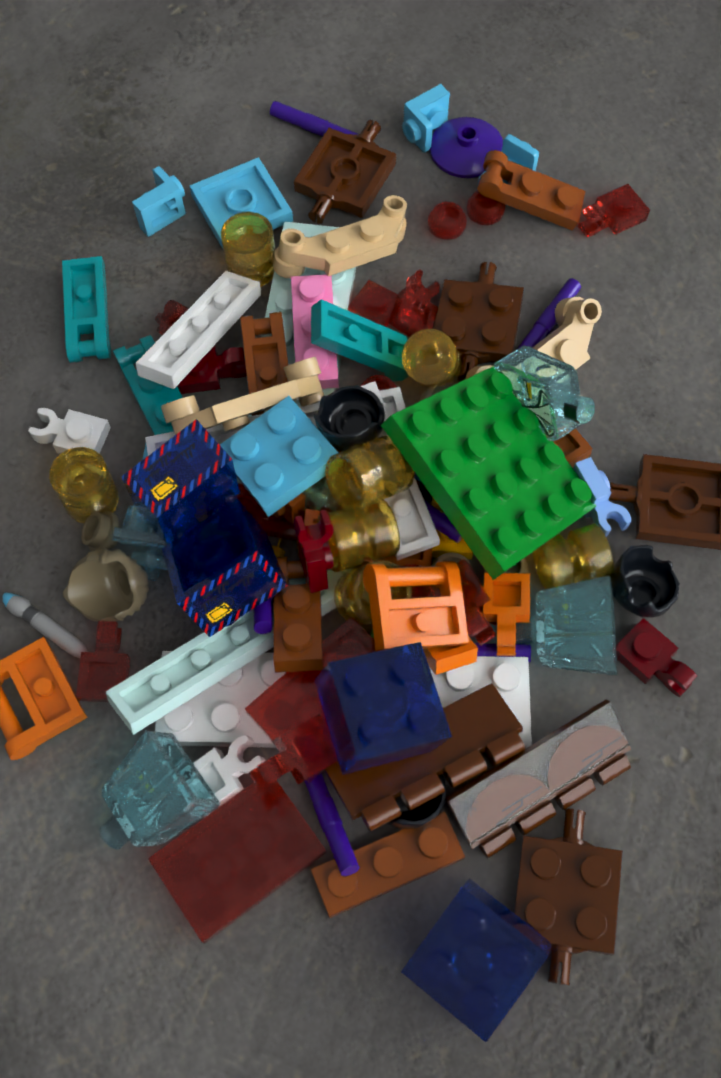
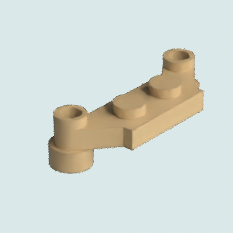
[273,195,407,279]
[466,297,602,405]
[161,357,324,447]

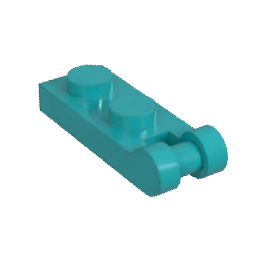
[62,256,111,363]
[311,299,409,381]
[113,335,183,435]

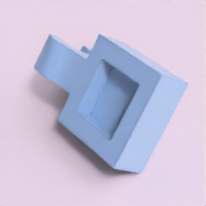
[573,457,631,539]

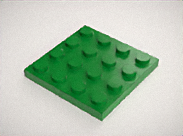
[381,365,597,580]

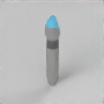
[2,592,88,658]

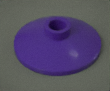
[430,117,503,178]

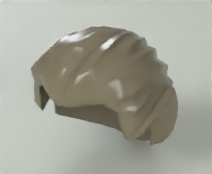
[63,548,149,625]

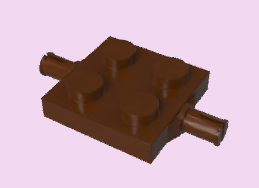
[294,120,396,224]
[430,262,524,382]
[608,454,721,550]
[512,809,623,986]

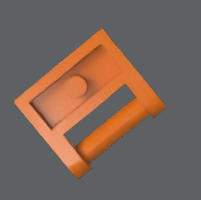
[363,561,469,652]
[0,637,88,760]

